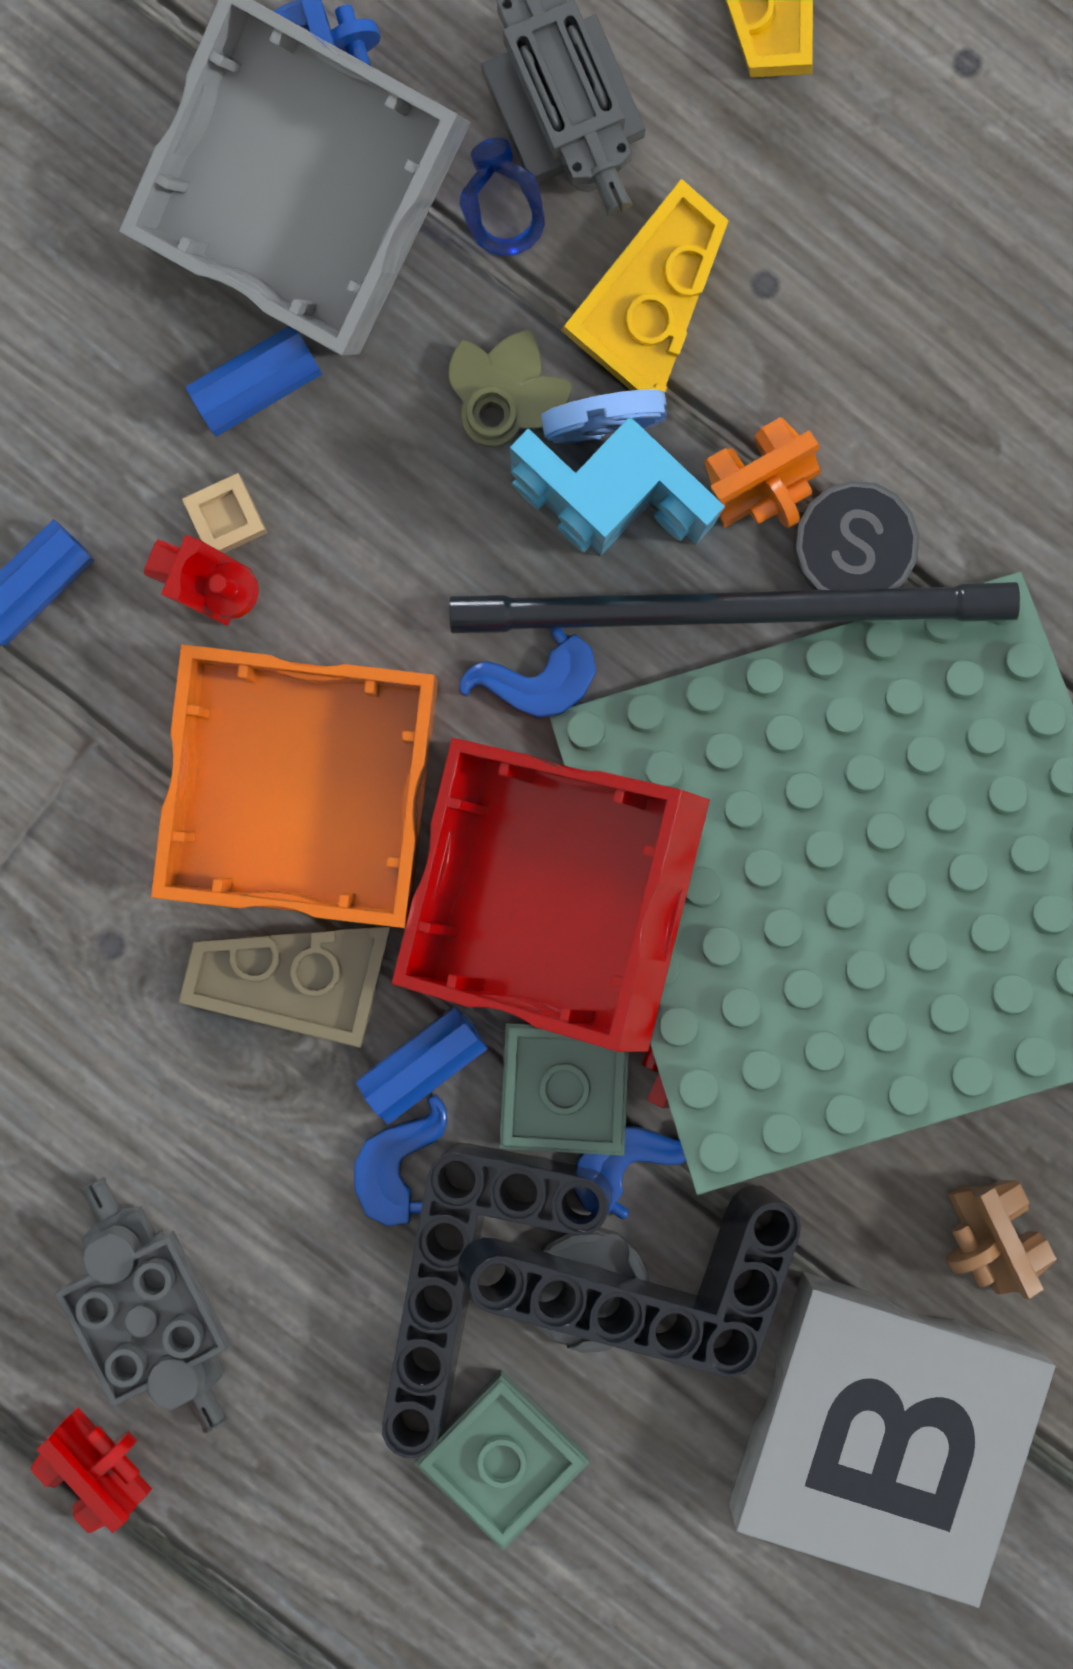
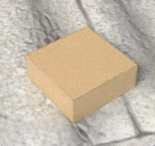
[182,473,268,553]

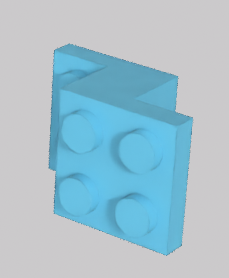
[510,416,725,556]

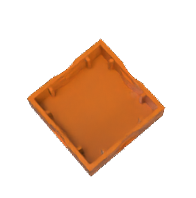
[151,644,438,928]

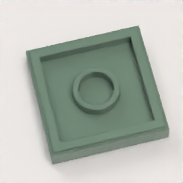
[499,1023,629,1156]
[415,1370,590,1550]

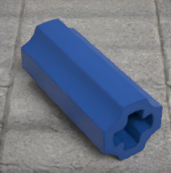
[185,326,322,437]
[0,519,95,646]
[356,1005,487,1125]

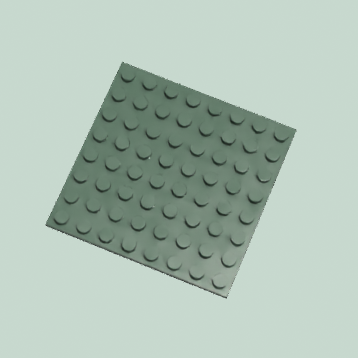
[549,572,1073,1196]

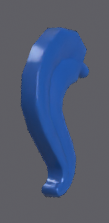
[459,628,597,719]
[354,1094,447,1227]
[573,1125,686,1219]

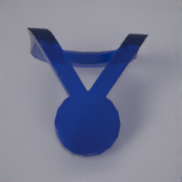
[460,138,545,256]

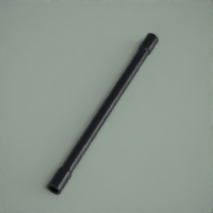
[449,582,1020,634]

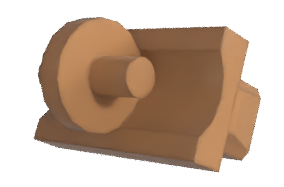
[946,1180,1056,1299]

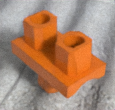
[704,417,821,528]

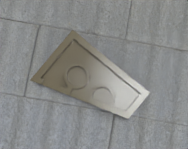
[178,926,392,1048]

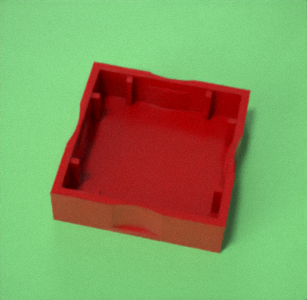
[392,737,710,1052]

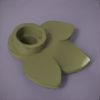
[449,329,572,448]

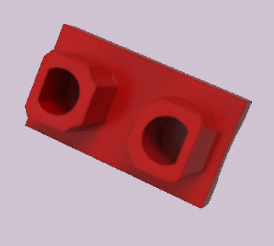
[144,534,259,626]
[31,1407,152,1533]

